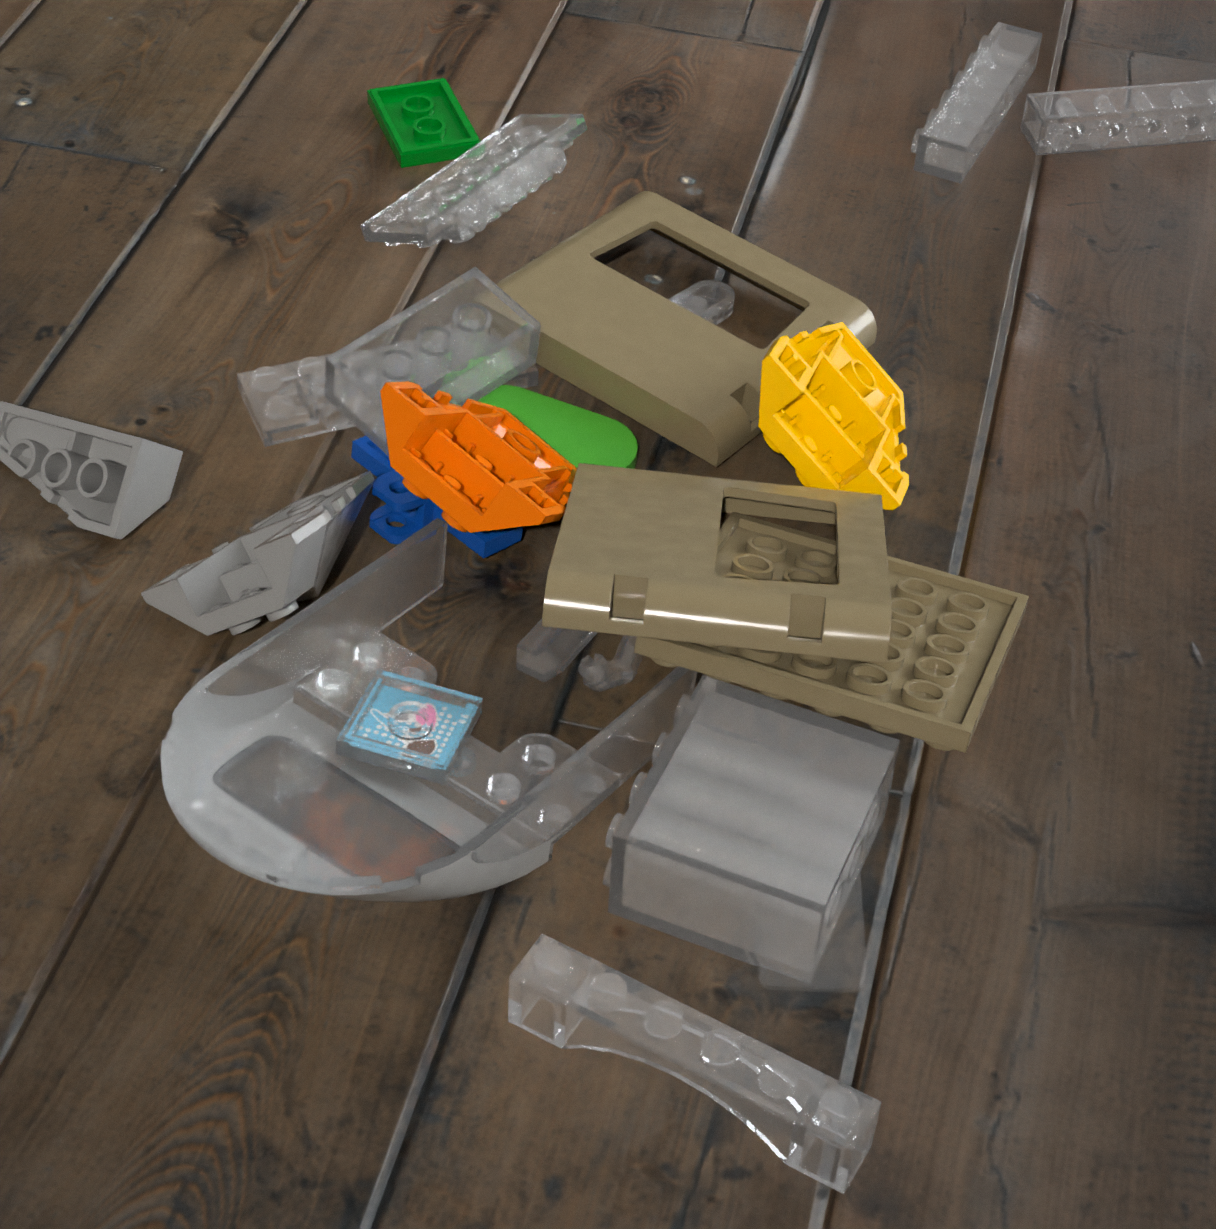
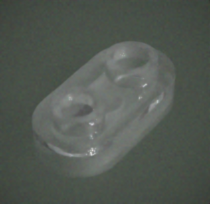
[669,280,735,325]

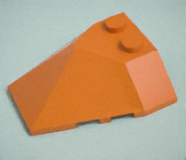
[380,381,577,533]

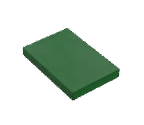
[367,78,482,168]

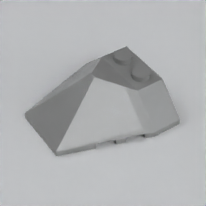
[141,471,375,636]

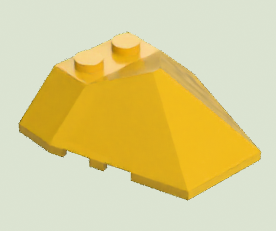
[758,322,909,511]

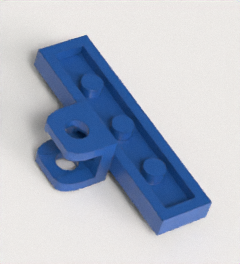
[351,428,523,559]

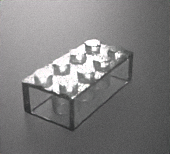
[325,267,541,457]

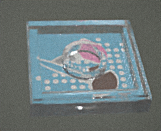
[336,669,483,785]

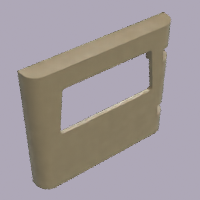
[461,191,877,467]
[542,463,892,664]

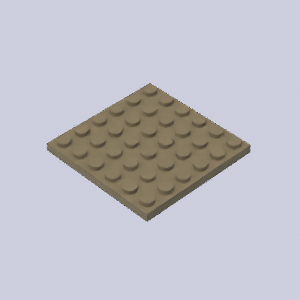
[634,512,1029,753]

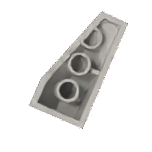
[0,401,183,540]

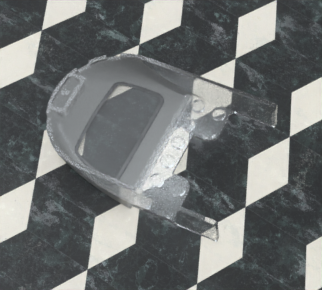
[160,518,697,903]

